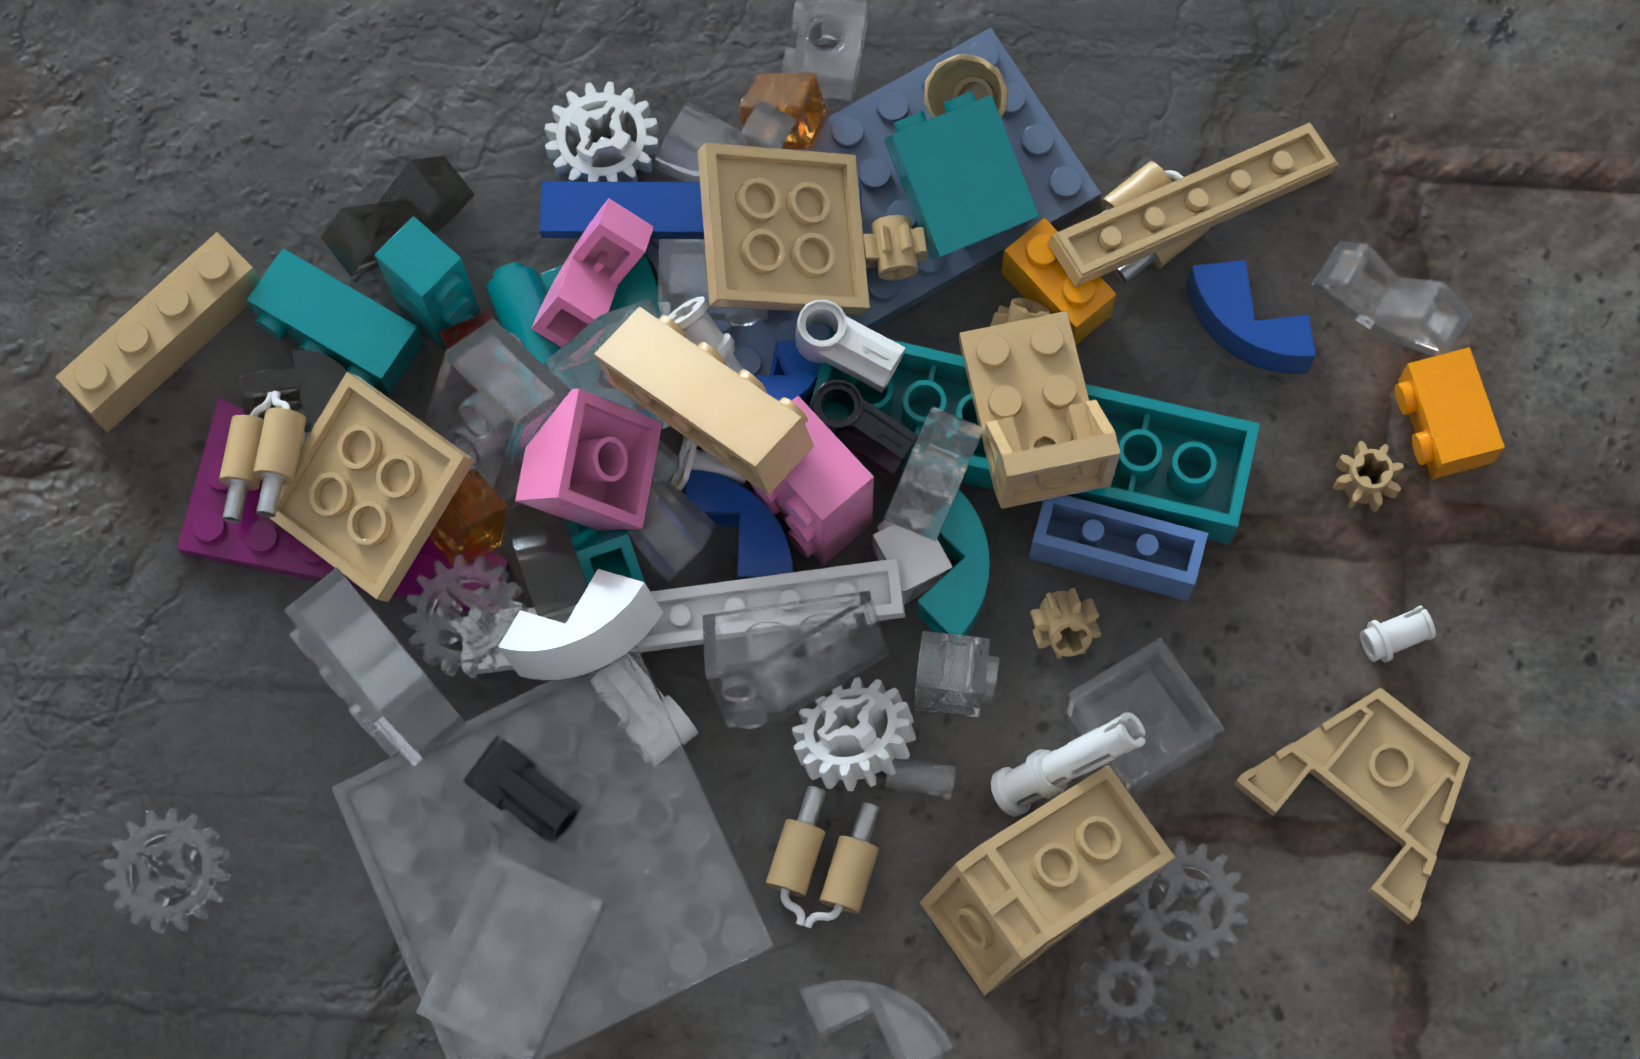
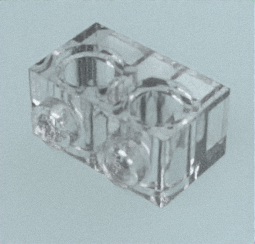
[913,631,999,718]

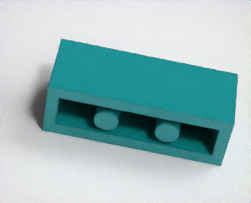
[374,216,482,352]
[247,248,425,396]

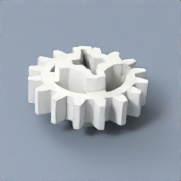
[544,82,660,182]
[792,677,916,791]

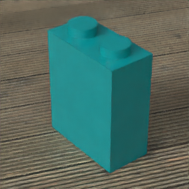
[884,91,1039,259]

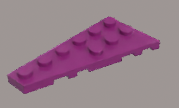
[177,396,510,614]

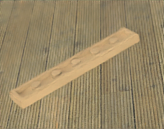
[1047,123,1338,288]

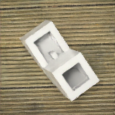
[499,569,663,680]

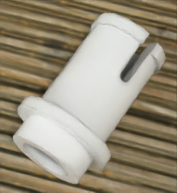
[1360,606,1436,663]

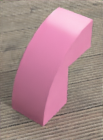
[531,198,654,357]

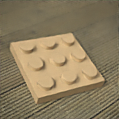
[697,143,870,315]
[269,372,475,602]

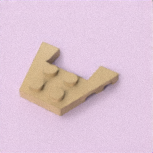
[1233,687,1471,924]

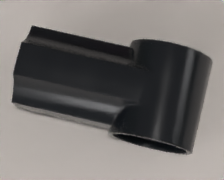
[811,380,919,479]
[462,735,583,844]

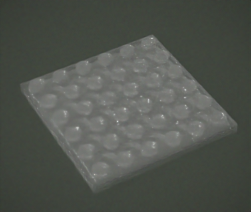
[331,645,777,1059]

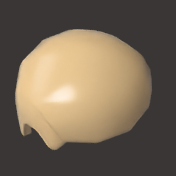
[924,54,1009,118]

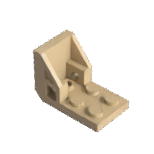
[959,311,1121,509]
[919,765,1176,996]

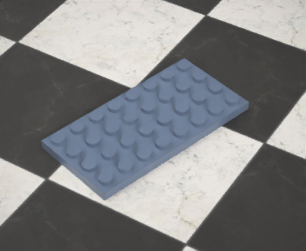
[645,27,1101,376]

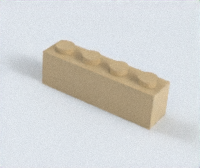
[55,232,260,433]
[594,306,814,495]

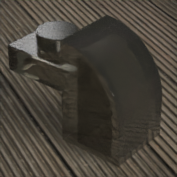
[240,350,347,440]

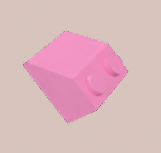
[515,388,663,531]

